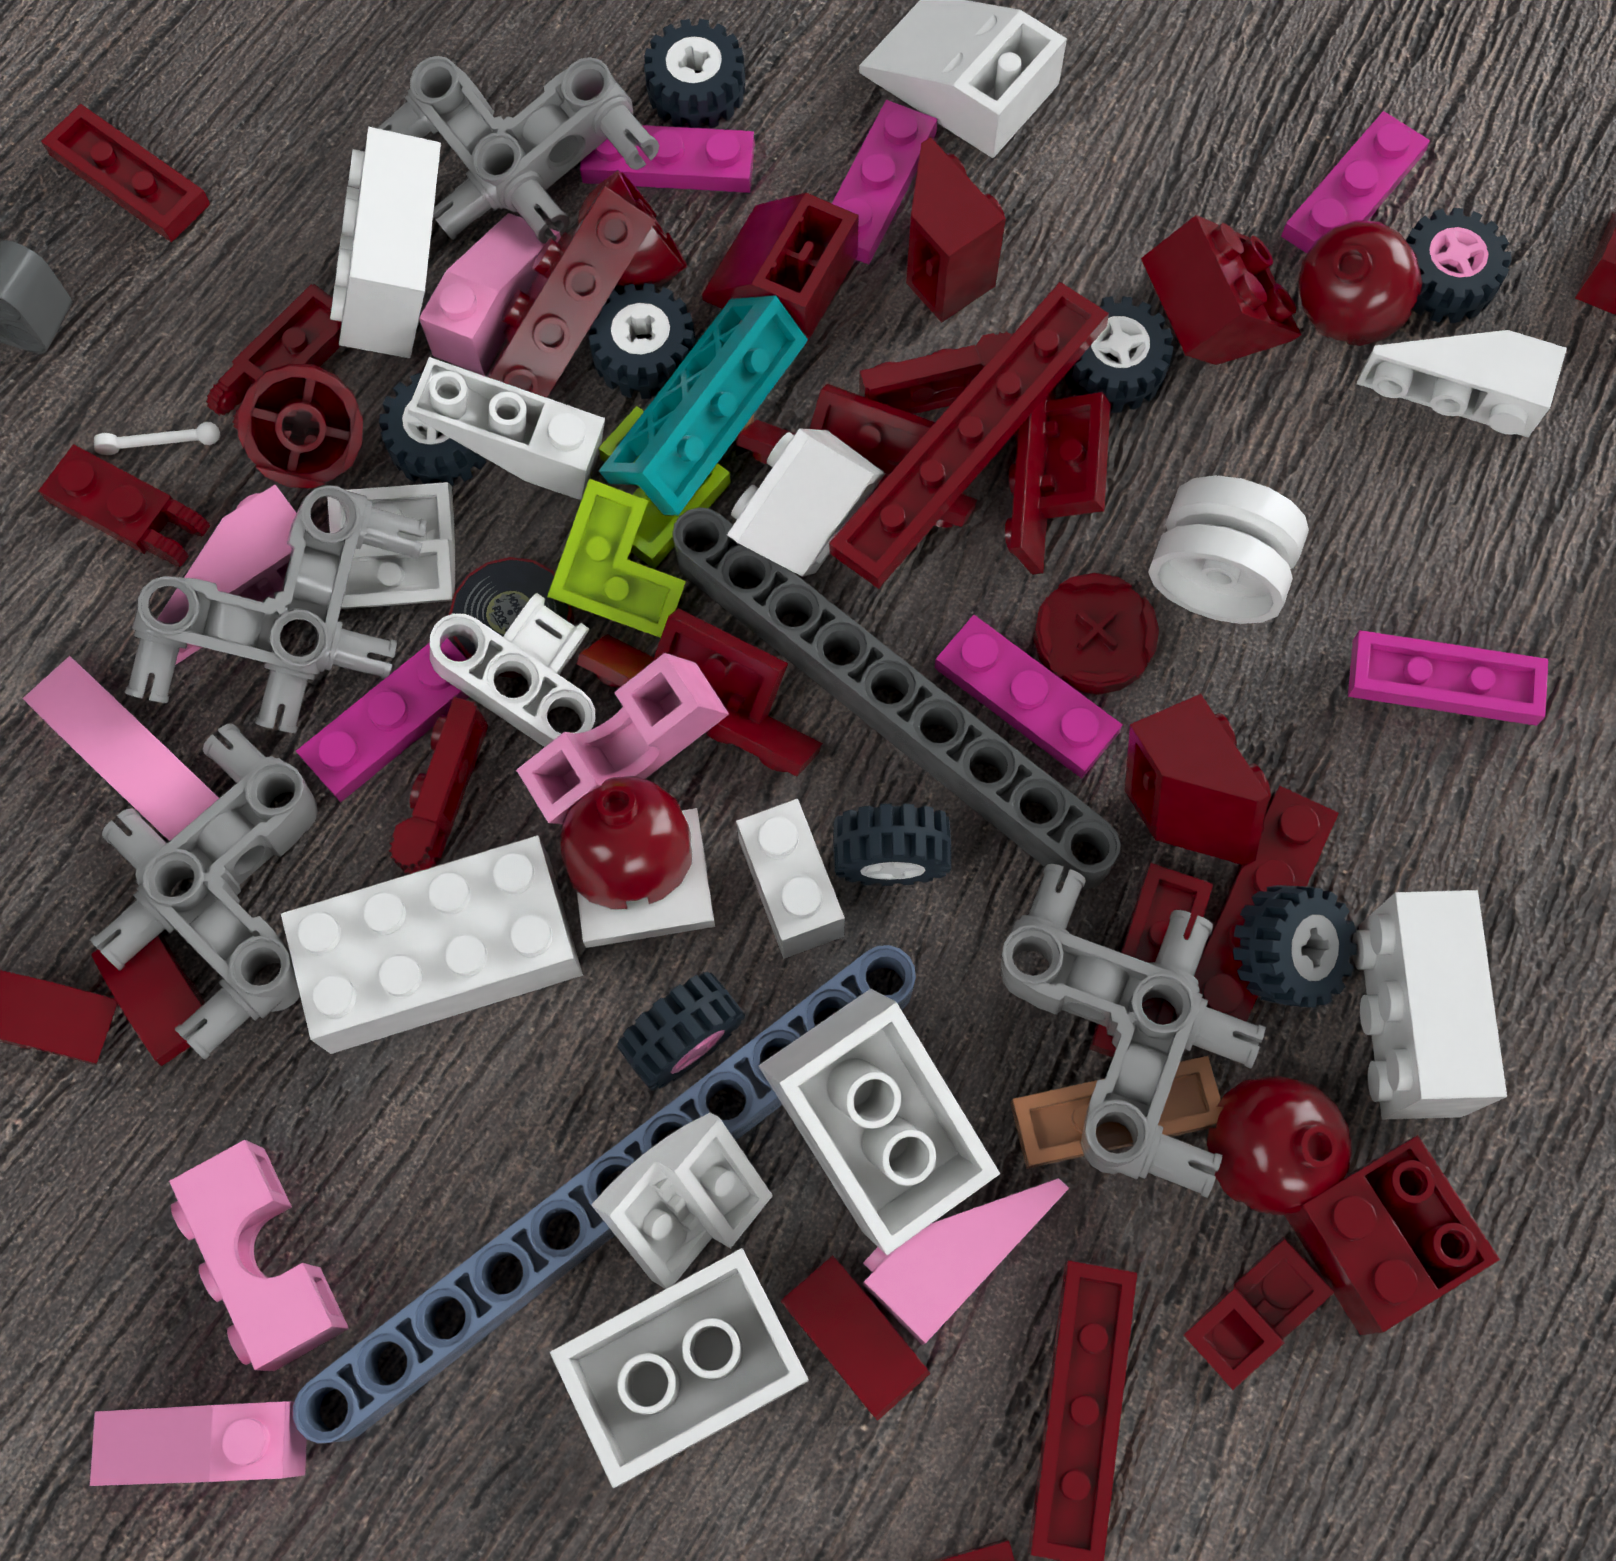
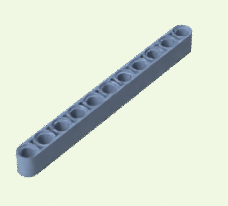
[293,945,916,1443]

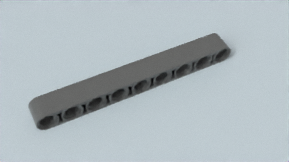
[672,508,1120,890]

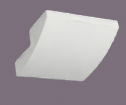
[327,482,455,609]
[577,808,715,948]
[591,1113,773,1289]

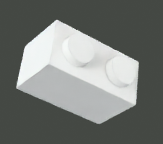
[736,799,845,959]

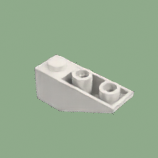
[1356,330,1567,438]
[408,357,605,500]

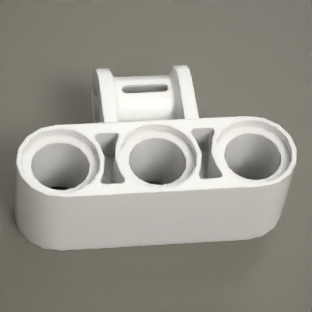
[430,593,595,747]

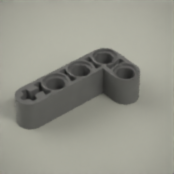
[0,240,73,354]

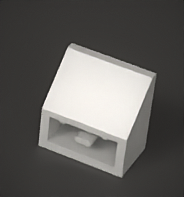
[727,428,885,577]

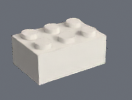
[330,127,441,358]
[1352,890,1507,1120]
[758,989,1000,1255]
[550,1248,809,1488]

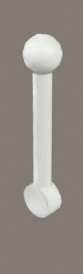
[94,422,220,455]

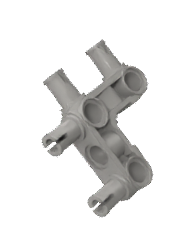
[377,56,659,244]
[125,485,427,733]
[89,724,318,1060]
[1000,864,1266,1198]

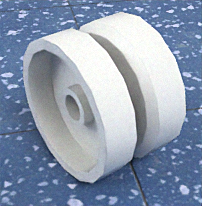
[1148,475,1309,624]

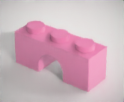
[516,653,729,824]
[169,1140,349,1371]

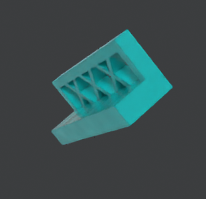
[599,295,808,516]

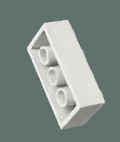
[281,835,583,1054]

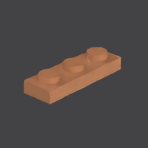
[1010,1056,1223,1169]

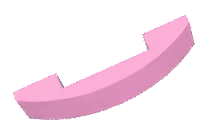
[23,656,219,841]

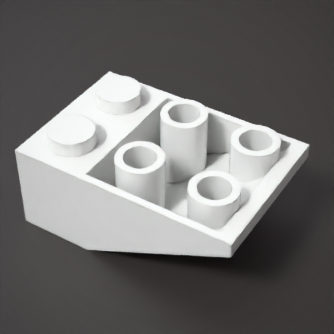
[859,0,1067,158]

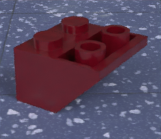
[906,137,1006,323]
[702,192,859,346]
[1141,215,1301,365]
[1125,694,1271,866]
[1284,1135,1501,1335]

